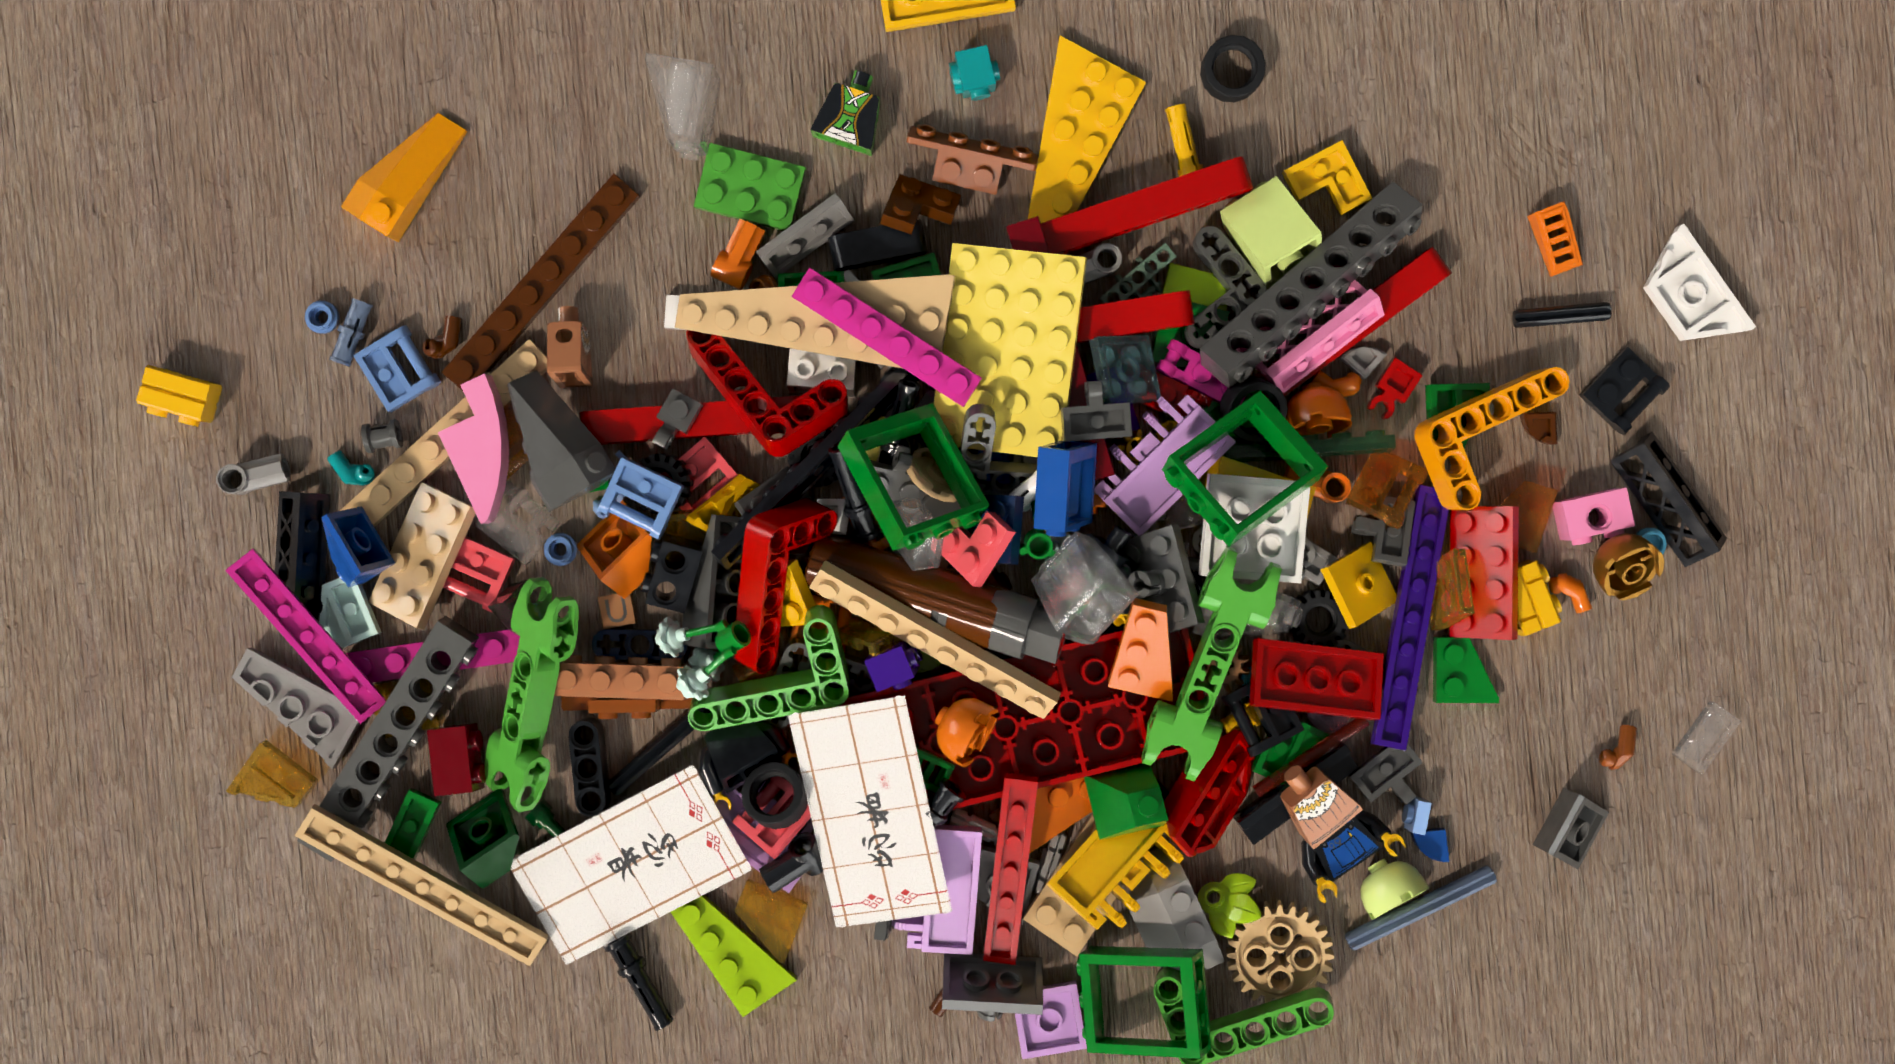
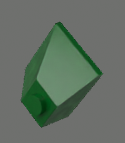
[1084,763,1168,840]

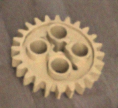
[1226,900,1334,1003]

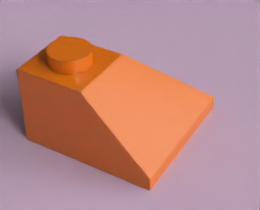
[577,500,652,599]

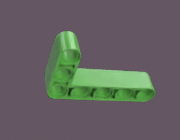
[688,605,850,731]
[1154,967,1334,1064]

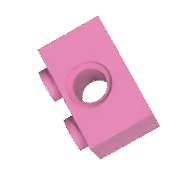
[1551,488,1635,545]

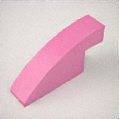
[438,373,509,524]

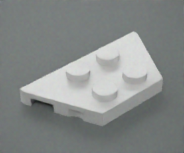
[1643,224,1756,341]

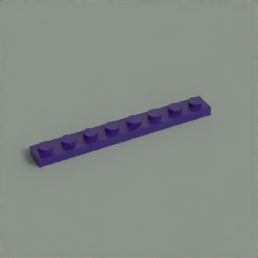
[1370,485,1449,751]

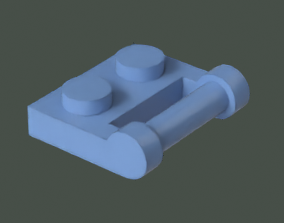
[353,325,441,413]
[598,457,685,540]

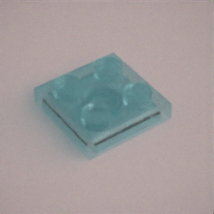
[1089,335,1161,404]

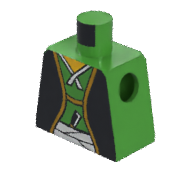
[811,70,880,156]

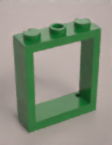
[1162,391,1329,547]
[837,403,990,551]
[1077,946,1211,1059]

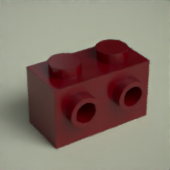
[427,723,486,796]

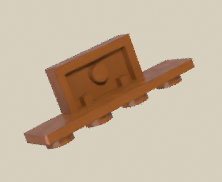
[906,124,1039,195]
[561,696,692,719]

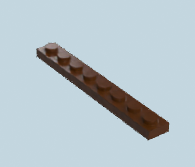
[441,173,640,391]

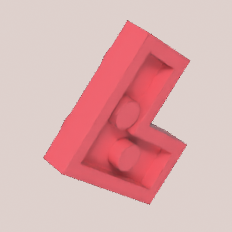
[933,511,1016,587]

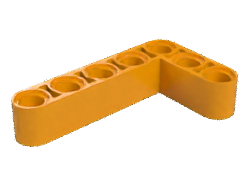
[1414,367,1570,510]

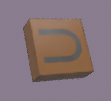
[597,593,638,630]

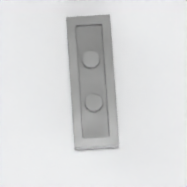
[756,193,855,279]

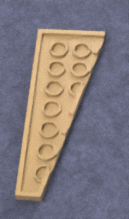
[675,274,956,369]

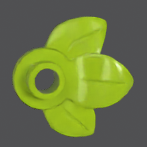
[1198,873,1262,939]

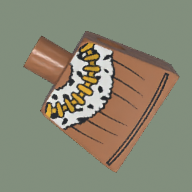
[547,306,593,388]
[1280,765,1363,849]

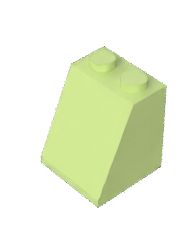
[1220,176,1322,290]

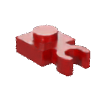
[1367,357,1423,420]

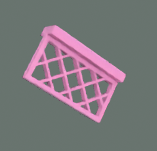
[1236,264,1385,393]

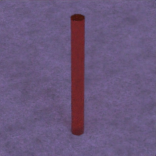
[1252,718,1369,798]

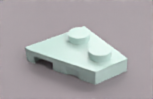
[319,578,382,649]

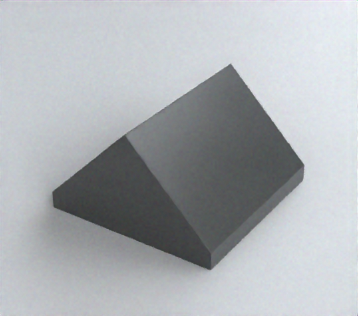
[1533,788,1609,869]

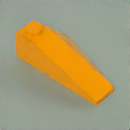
[341,113,468,243]

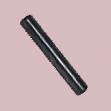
[607,708,711,795]

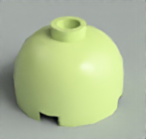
[1360,858,1429,920]

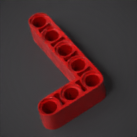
[686,330,849,457]
[733,498,838,674]

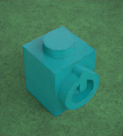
[949,45,1000,101]

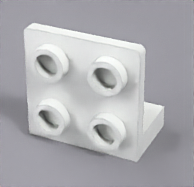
[787,348,856,398]

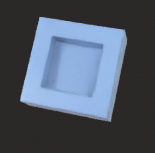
[1402,797,1432,835]

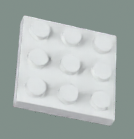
[1198,473,1310,583]

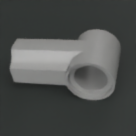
[1079,243,1122,285]
[216,453,291,495]

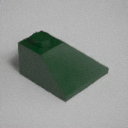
[446,789,519,889]

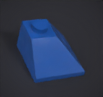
[321,506,395,588]

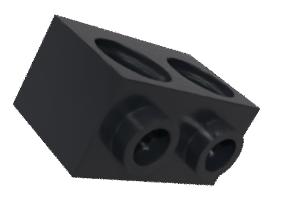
[641,533,702,613]

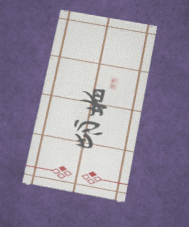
[788,695,952,928]
[511,765,752,965]

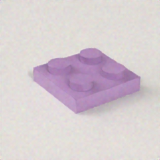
[1015,981,1087,1059]

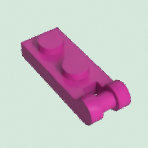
[1156,339,1246,405]

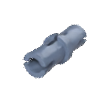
[329,298,373,367]

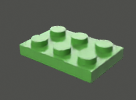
[694,143,806,231]

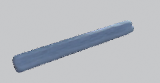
[1345,866,1497,950]

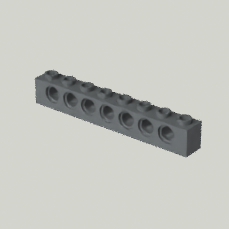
[1200,182,1423,389]
[297,616,479,862]

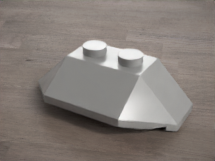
[1128,848,1225,971]

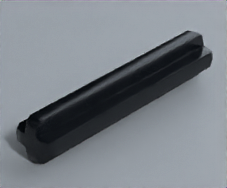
[1512,302,1612,328]

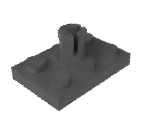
[1122,524,1205,633]
[942,953,1043,1022]

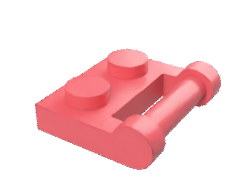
[662,436,739,516]
[443,537,516,613]
[731,776,813,859]

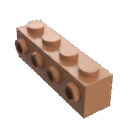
[554,655,691,700]

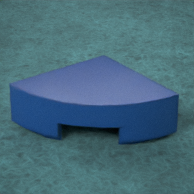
[1410,827,1450,862]

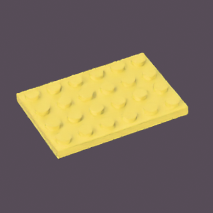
[934,243,1087,457]

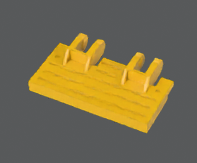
[1047,823,1184,930]

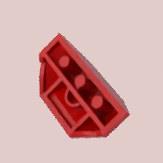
[1164,730,1255,857]

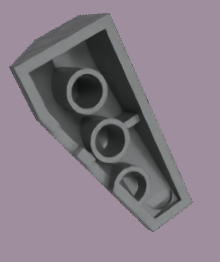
[507,370,616,512]
[682,515,742,649]

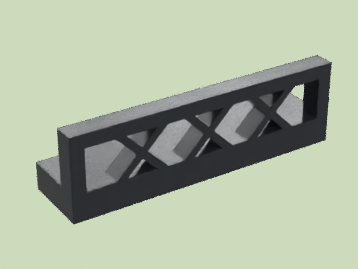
[1611,432,1727,567]
[275,491,330,622]
[1233,740,1359,845]

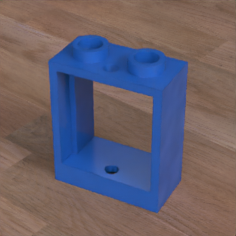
[1034,441,1097,537]

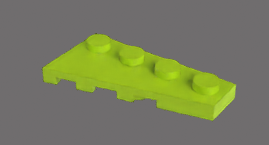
[670,894,798,1017]

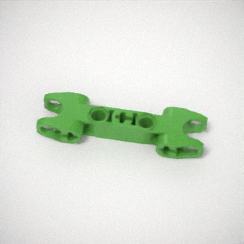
[1141,546,1282,781]
[485,577,579,813]

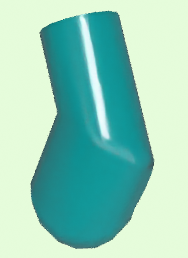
[327,450,375,486]

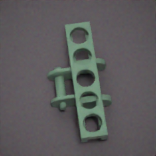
[1099,243,1177,303]

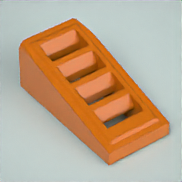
[1527,201,1583,277]

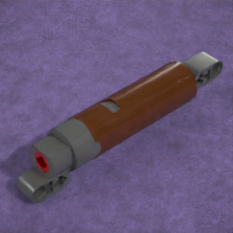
[788,534,1106,664]

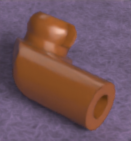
[1599,725,1637,770]

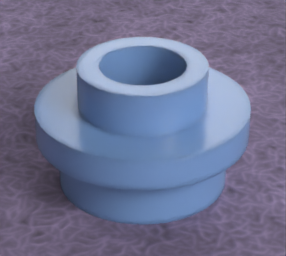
[305,300,339,334]
[544,533,577,566]

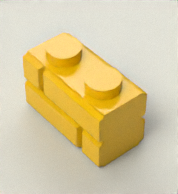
[136,365,222,427]
[1518,560,1562,636]

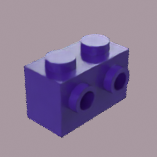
[864,639,923,692]

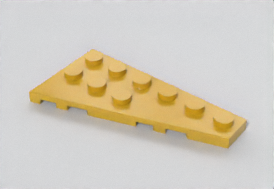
[1027,35,1146,223]

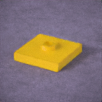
[1320,542,1397,629]

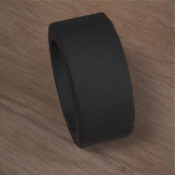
[1200,35,1266,103]
[1219,376,1288,443]
[741,762,809,829]

